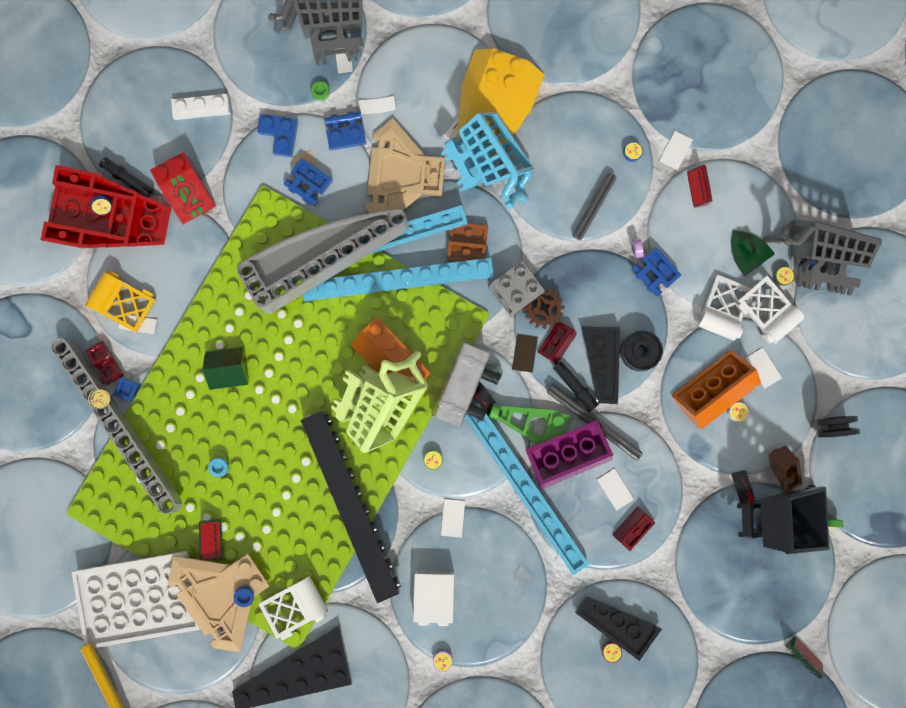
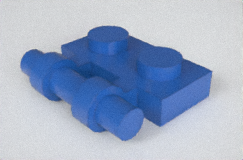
[324,111,367,151]
[284,158,333,206]
[631,247,682,297]

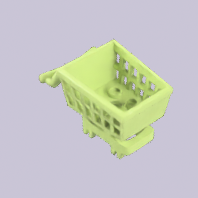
[331,351,428,453]

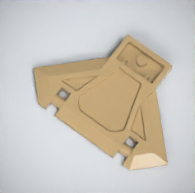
[366,118,446,213]
[168,553,270,652]

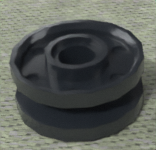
[620,330,663,372]
[815,416,860,438]

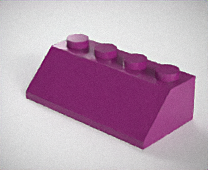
[525,420,614,490]

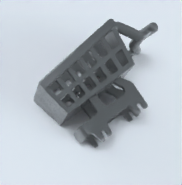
[268,0,364,65]
[763,220,882,296]

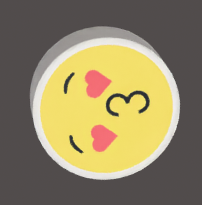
[728,402,749,422]

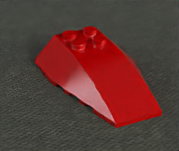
[40,165,171,249]

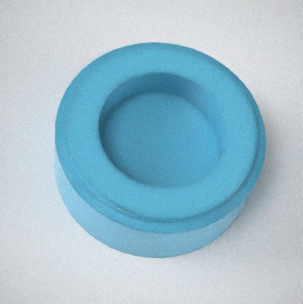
[208,457,229,477]

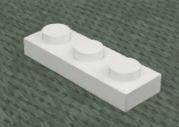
[171,94,230,120]

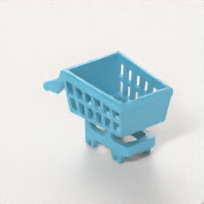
[441,112,534,209]

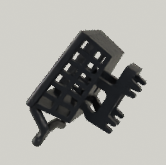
[737,484,830,554]

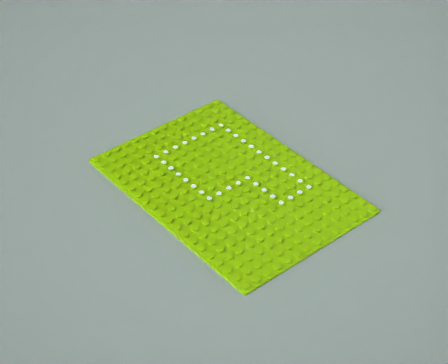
[67,186,489,649]

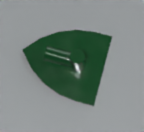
[731,231,775,276]

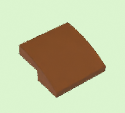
[447,223,488,261]

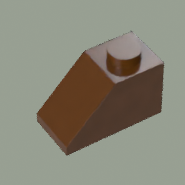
[769,445,802,492]

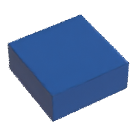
[113,377,141,402]

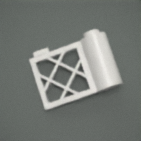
[697,274,754,341]
[737,276,804,344]
[259,576,328,641]

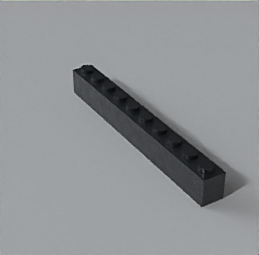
[300,411,402,604]

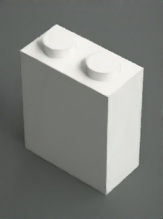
[413,571,454,626]

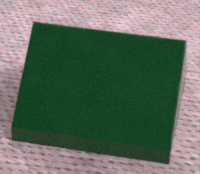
[202,347,249,390]

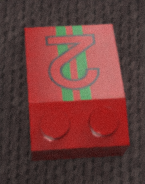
[150,152,216,224]

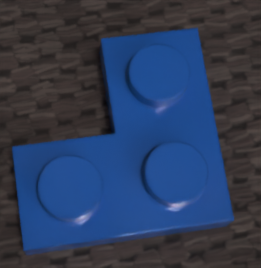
[257,114,298,157]

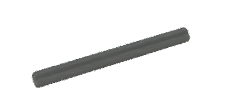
[546,384,643,460]

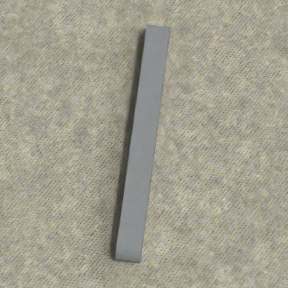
[51,338,182,514]

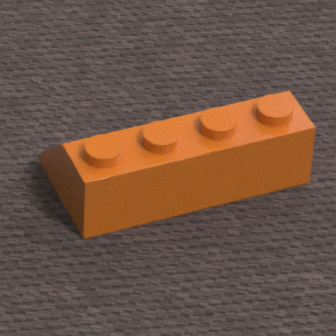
[351,317,431,398]
[671,350,761,430]

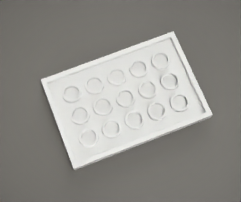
[72,550,200,648]

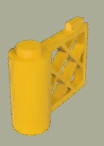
[85,270,156,333]

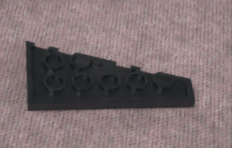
[232,625,352,708]

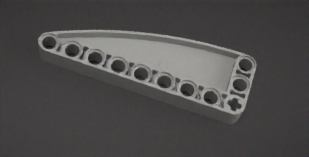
[237,209,409,314]

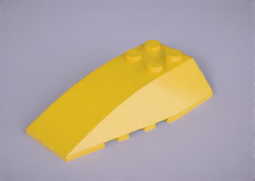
[456,48,545,157]

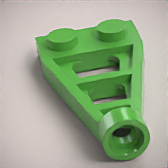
[489,403,570,445]

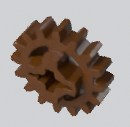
[523,287,565,329]

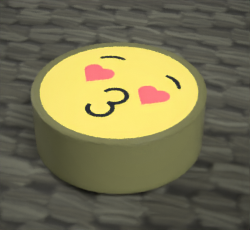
[773,266,795,286]

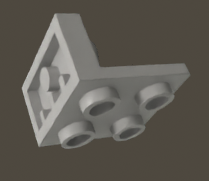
[489,262,545,318]

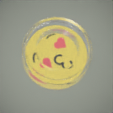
[88,389,110,409]

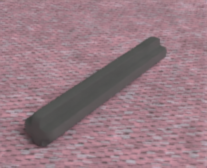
[573,173,617,241]

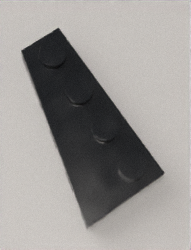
[581,326,620,404]
[575,596,662,661]

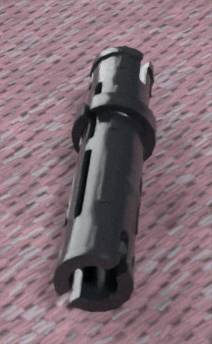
[99,157,154,197]
[552,361,599,412]

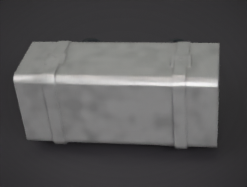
[431,343,501,427]

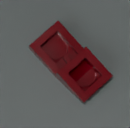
[85,340,124,385]

